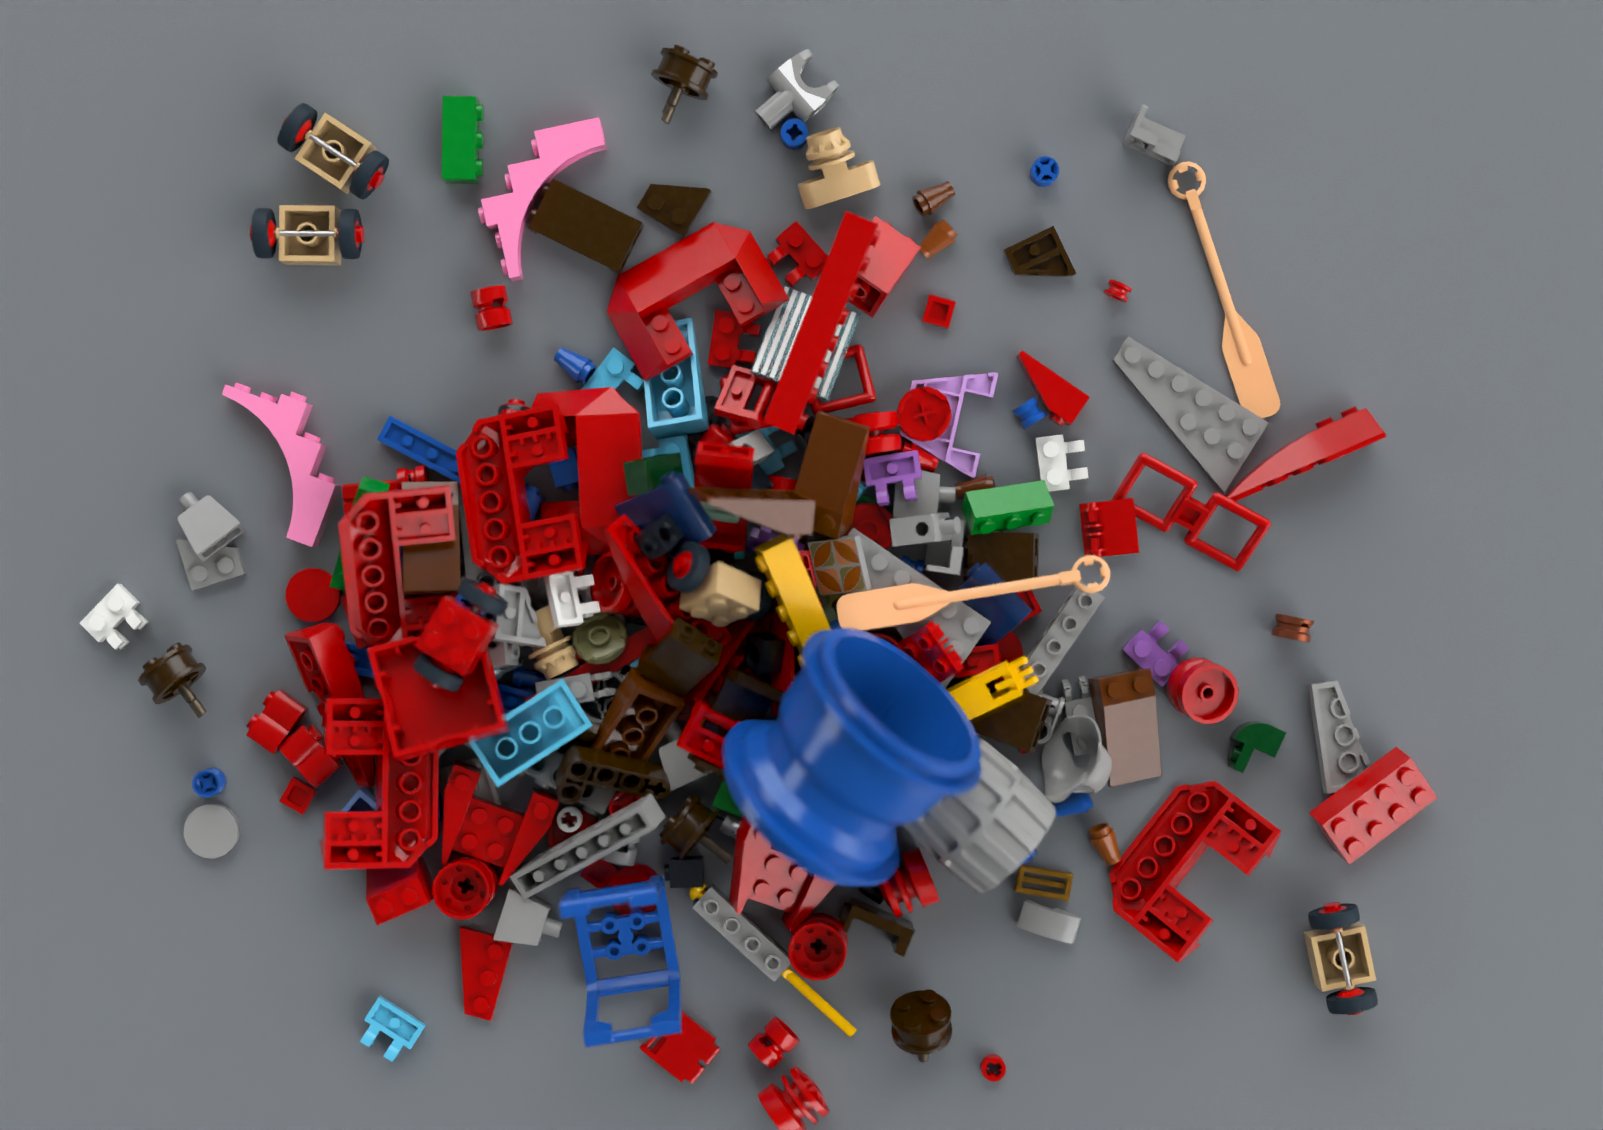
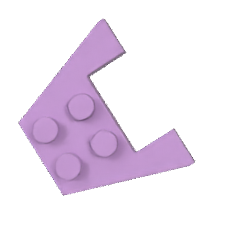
[900,372,998,478]

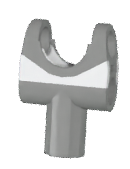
[755,49,840,130]

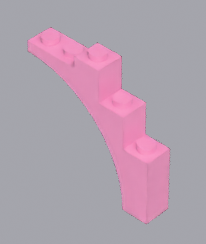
[478,117,607,281]
[222,382,341,547]

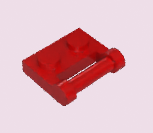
[714,365,779,429]
[676,700,742,769]

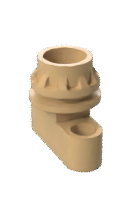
[797,127,881,209]
[518,605,579,680]

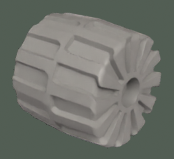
[903,738,1056,894]

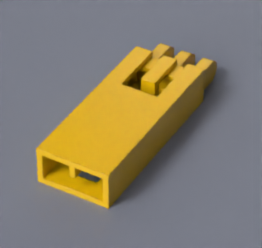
[946,656,1039,720]

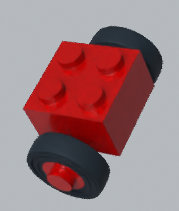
[413,578,508,692]

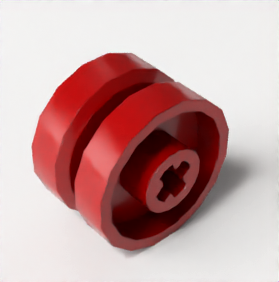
[846,411,903,457]
[590,551,641,617]
[1167,657,1239,724]

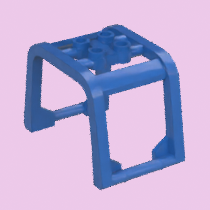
[559,874,682,1048]

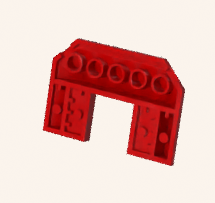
[606,222,790,382]
[530,387,643,555]
[456,403,588,584]
[338,485,459,647]
[319,698,439,869]
[1109,781,1282,963]

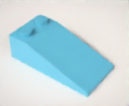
[643,318,709,440]
[469,679,593,787]

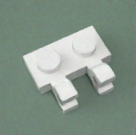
[1035,434,1088,492]
[544,571,601,628]
[80,584,149,650]

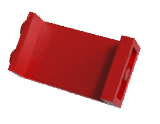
[694,442,755,553]

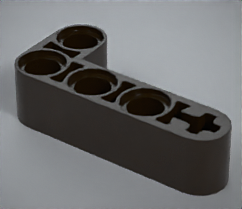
[555,745,670,804]

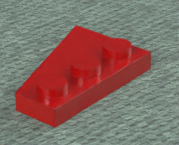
[460,926,513,1021]

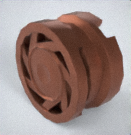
[1271,614,1314,643]

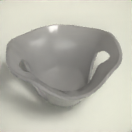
[1041,715,1112,803]

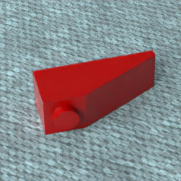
[1016,350,1090,427]

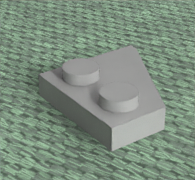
[176,539,247,591]
[491,584,546,648]

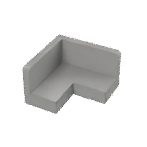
[1122,105,1185,166]
[923,519,966,575]

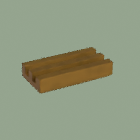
[1014,864,1074,902]

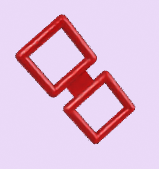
[719,344,876,435]
[1112,453,1271,571]

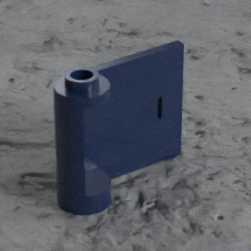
[614,471,717,556]
[955,562,1032,647]

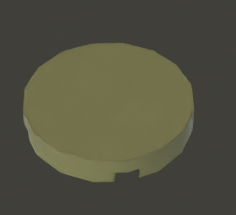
[572,612,628,664]

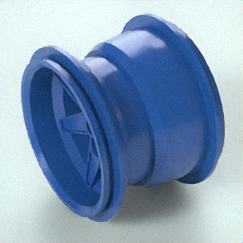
[723,628,981,886]

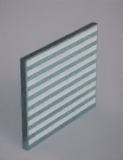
[750,285,861,402]

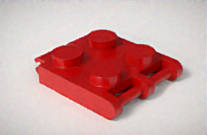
[639,1010,721,1084]

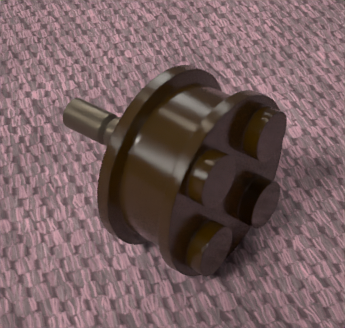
[651,45,718,124]
[138,642,207,718]
[659,795,733,865]
[890,989,952,1062]

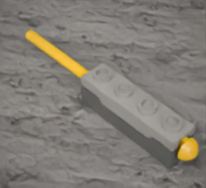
[689,883,857,1037]

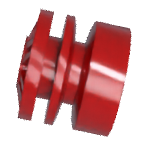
[879,847,940,918]
[432,854,499,920]
[788,913,848,981]
[758,1065,830,1130]

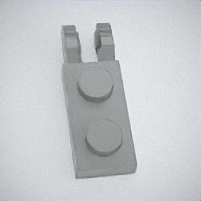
[535,671,616,703]
[1061,676,1096,756]

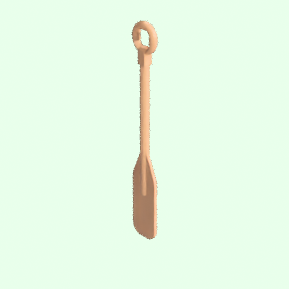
[1168,161,1280,419]
[837,555,1110,631]

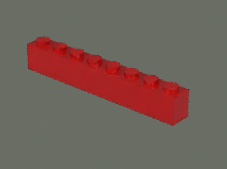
[763,211,881,434]

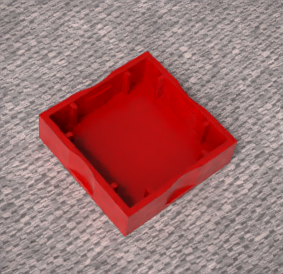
[367,637,509,761]

